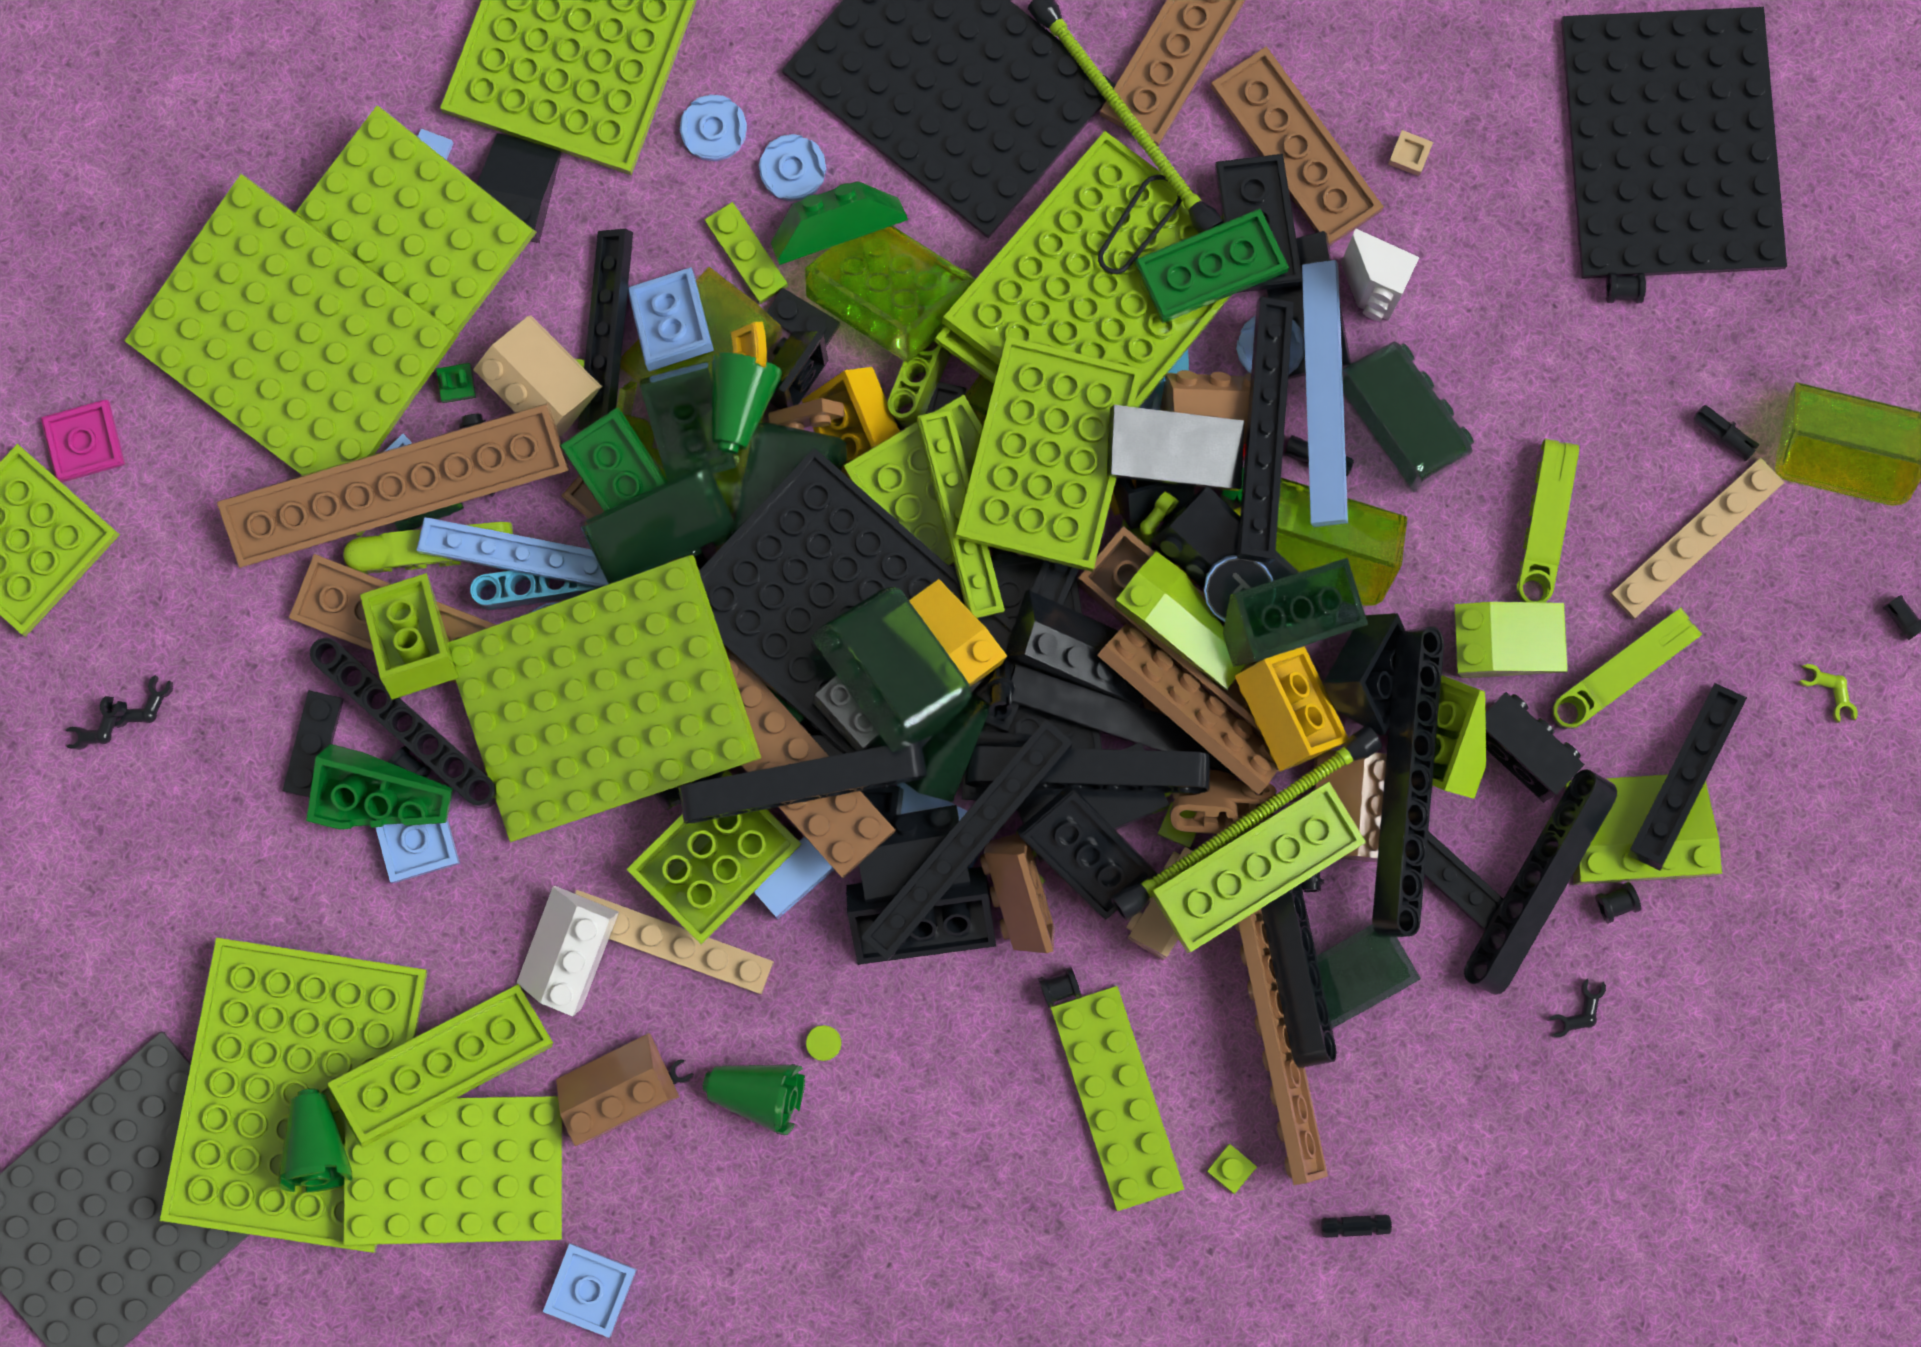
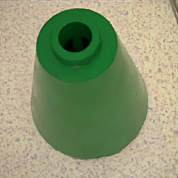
[712,352,782,454]
[703,1064,805,1135]
[278,1089,353,1193]

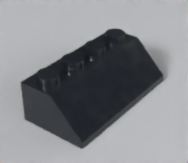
[1151,486,1308,633]
[1005,590,1144,706]
[846,867,996,965]

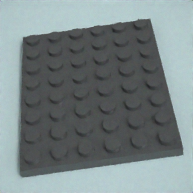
[0,1031,250,1347]

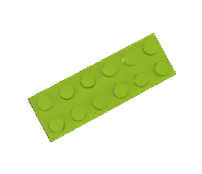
[1150,782,1366,953]
[327,984,553,1148]
[1051,986,1185,1212]

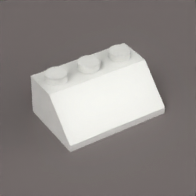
[1341,229,1419,321]
[517,886,619,1016]

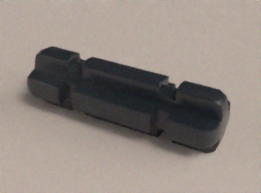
[1321,1215,1392,1238]

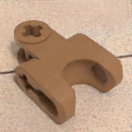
[1170,770,1276,834]

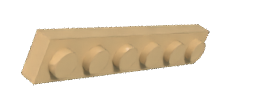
[1609,458,1785,619]
[575,890,774,995]

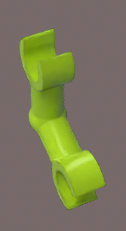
[1137,491,1179,547]
[1798,664,1858,723]

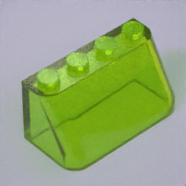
[1775,382,1921,506]
[1276,477,1408,606]

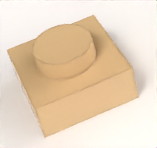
[1388,130,1433,176]

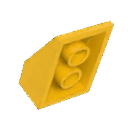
[882,579,1007,705]

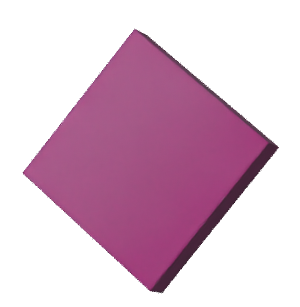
[41,399,125,483]

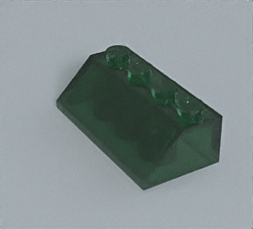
[1223,558,1368,667]

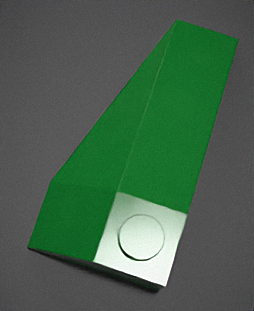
[306,744,453,830]

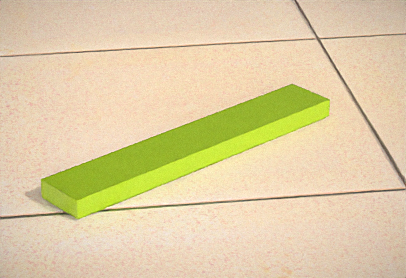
[916,408,1005,619]

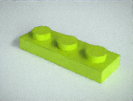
[704,202,788,304]

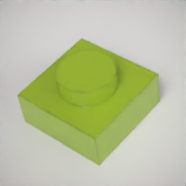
[1207,1144,1257,1194]

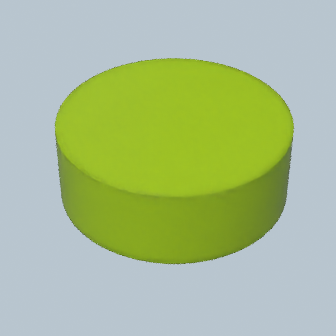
[806,1025,842,1061]

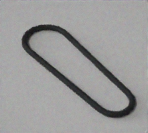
[1098,175,1182,274]

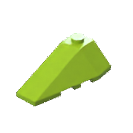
[1114,551,1248,691]

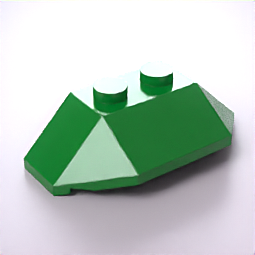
[771,181,908,265]

